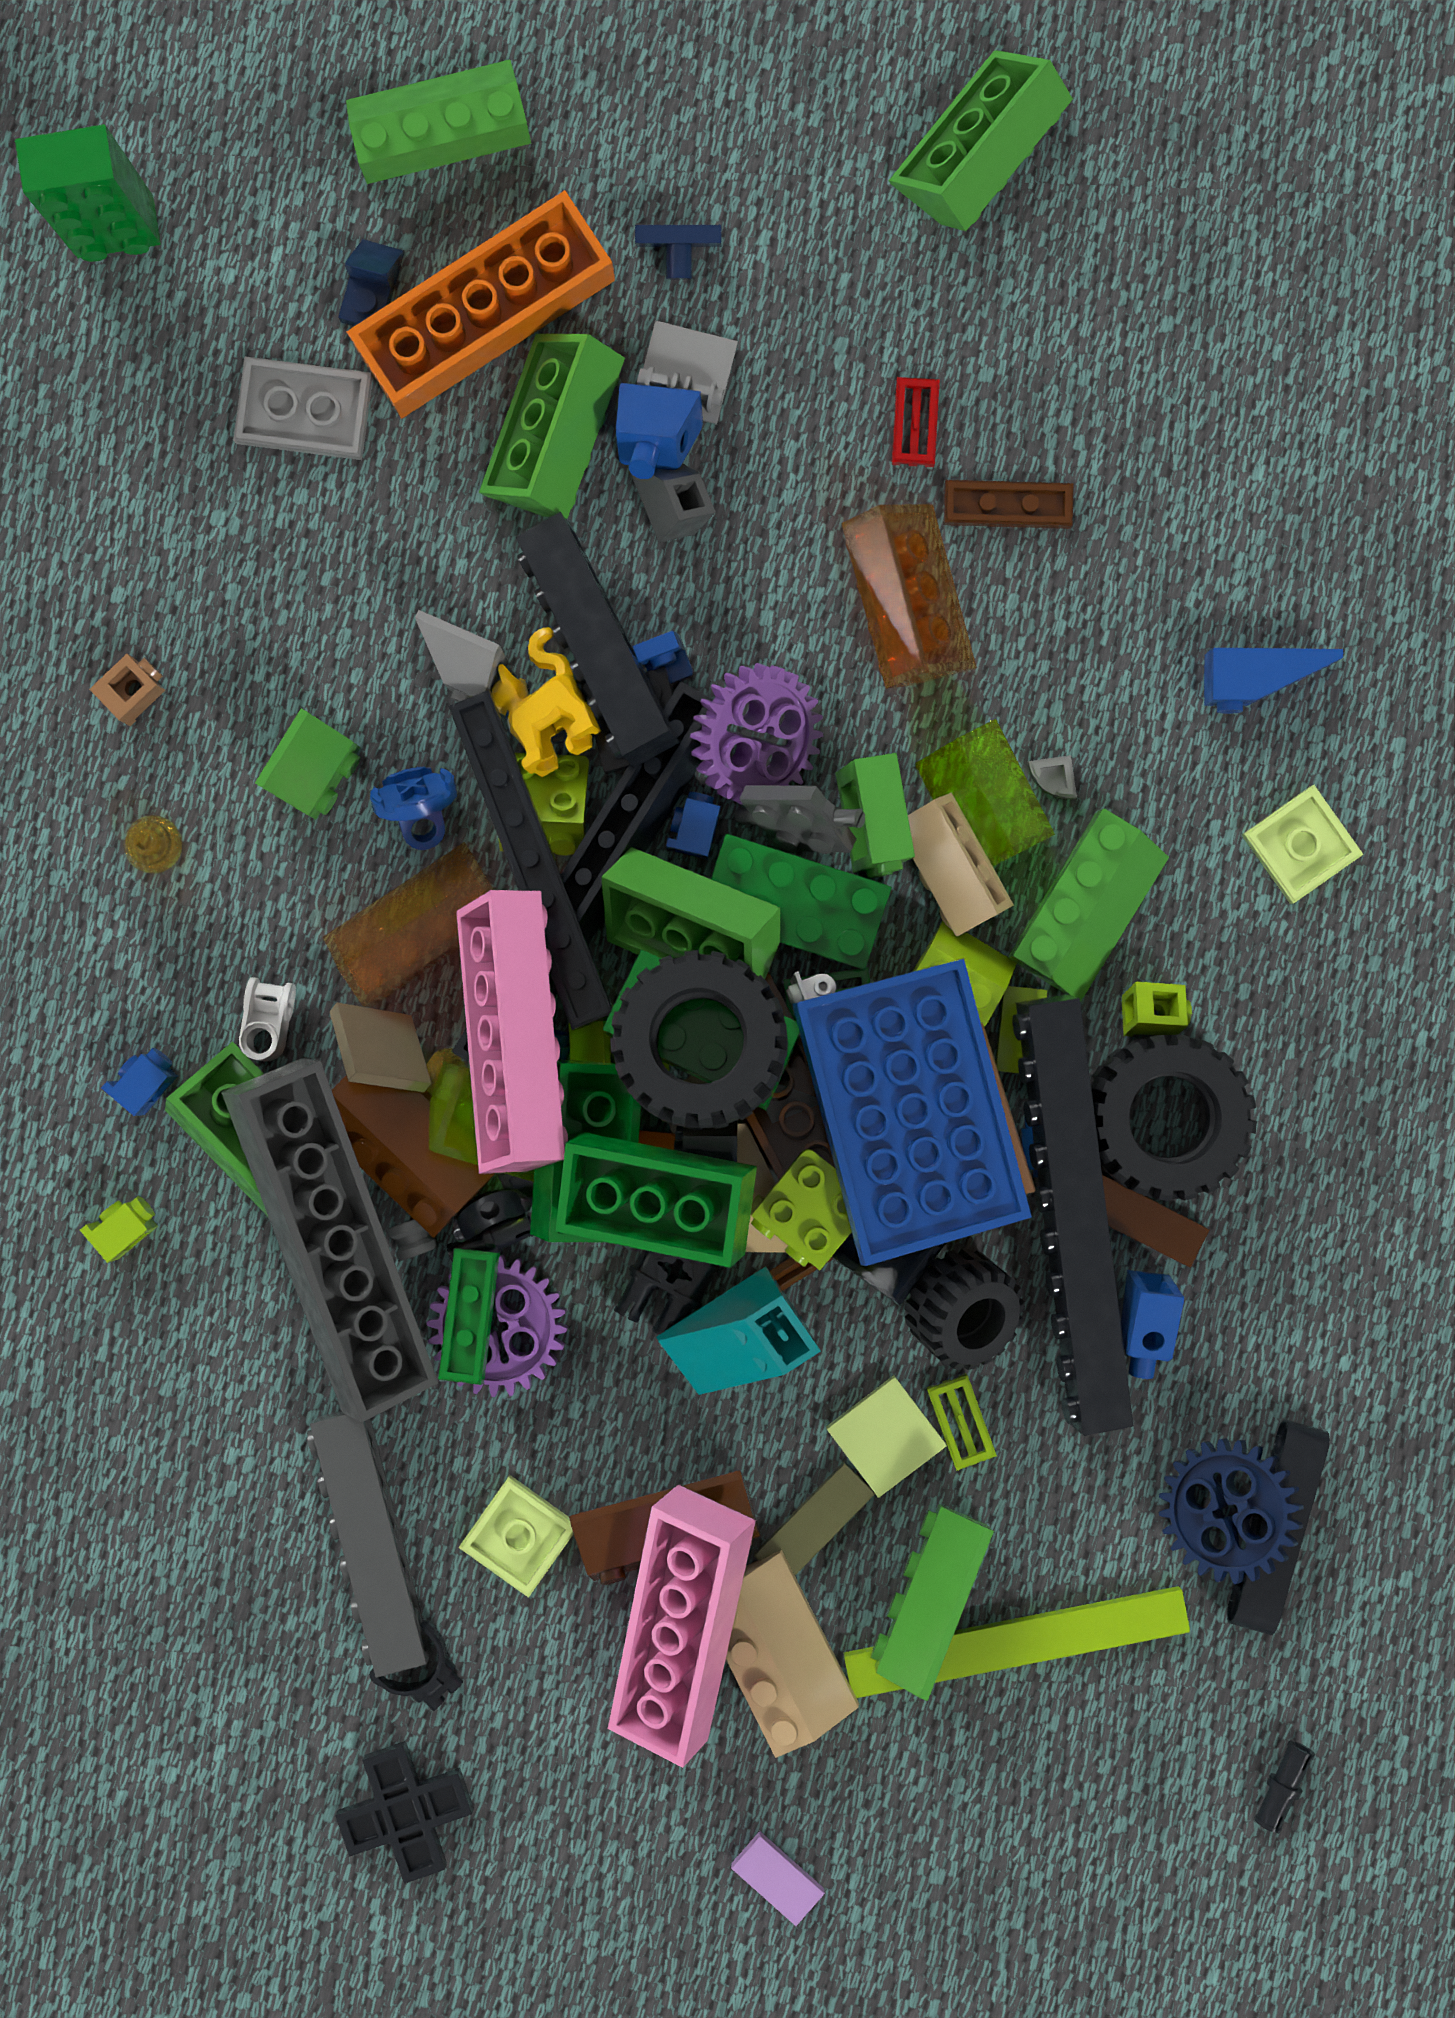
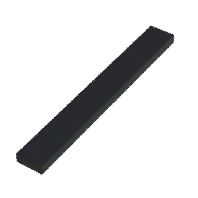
[448,690,613,1031]

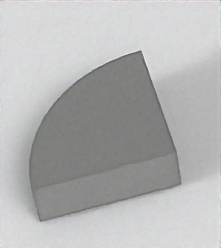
[1027,755,1077,799]

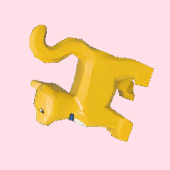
[492,627,601,777]

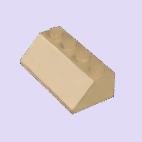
[726,1550,859,1758]

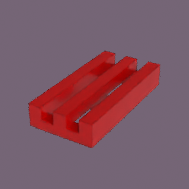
[892,377,940,468]

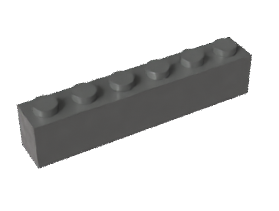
[307,1411,432,1678]

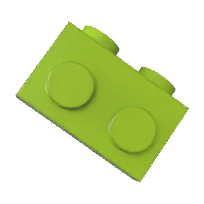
[498,753,589,856]
[751,1149,852,1270]

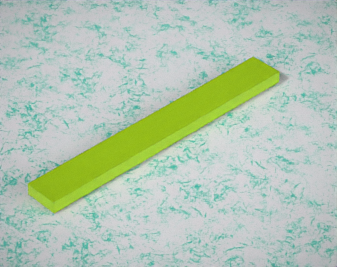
[843,1586,1190,1698]

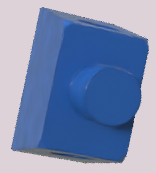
[616,383,703,479]
[1121,1270,1184,1379]

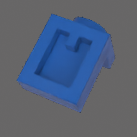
[633,630,693,684]

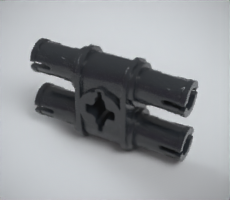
[614,1250,721,1335]

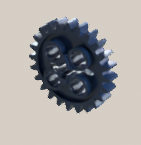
[1159,1438,1304,1584]

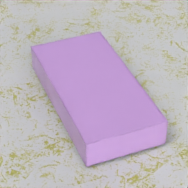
[731,1831,825,1926]

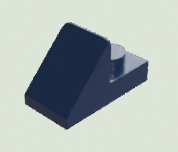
[338,239,404,326]

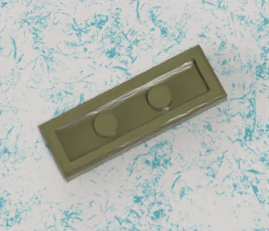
[754,1461,875,1576]

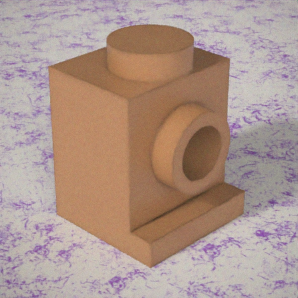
[89,654,165,726]

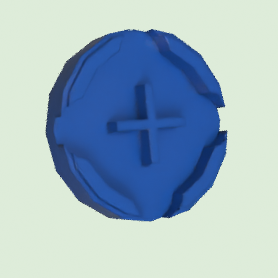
[370,767,457,850]

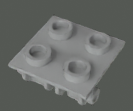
[637,320,738,424]

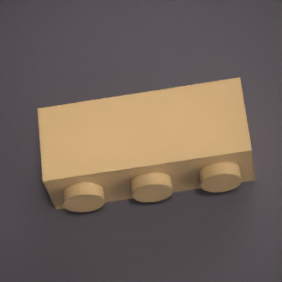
[908,792,1014,937]

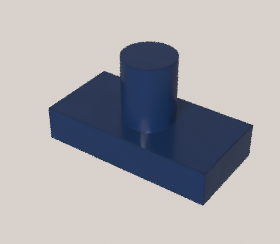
[635,225,722,280]

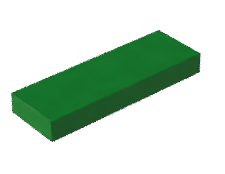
[438,1248,500,1385]

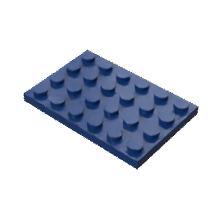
[792,959,1032,1266]

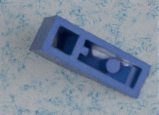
[1204,648,1343,714]

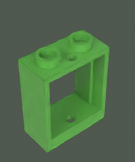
[835,753,915,879]

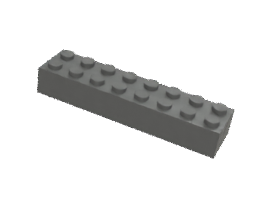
[221,1058,438,1423]

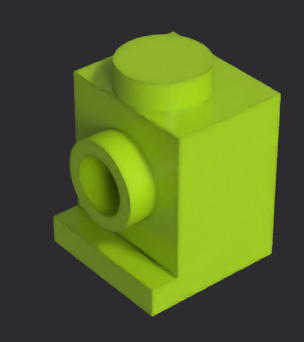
[1122,982,1192,1037]
[80,1196,158,1263]

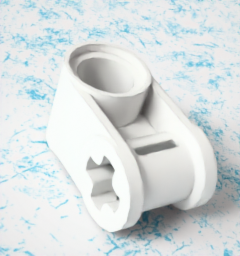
[239,977,296,1062]

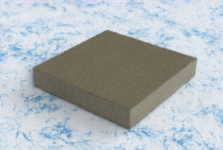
[330,1002,431,1092]

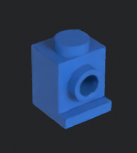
[666,792,720,860]
[101,1048,178,1116]

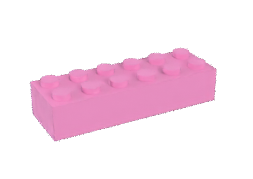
[457,890,568,1174]
[608,1485,756,1768]

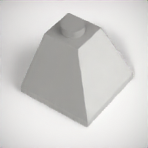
[415,610,508,702]

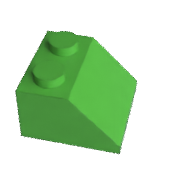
[255,708,361,820]

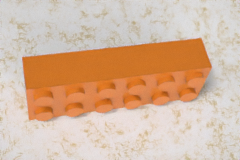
[346,190,615,419]

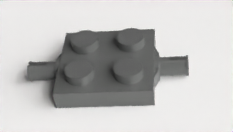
[735,785,865,854]

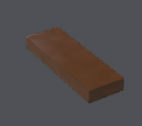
[943,480,1074,529]
[1102,1175,1210,1268]

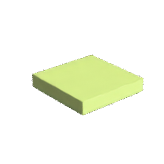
[1242,785,1363,904]
[826,1375,947,1498]
[459,1475,574,1598]

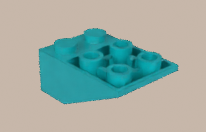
[656,1266,821,1395]

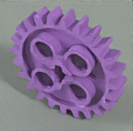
[690,663,823,805]
[427,1255,568,1397]

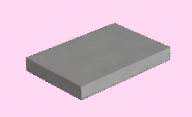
[233,356,373,460]

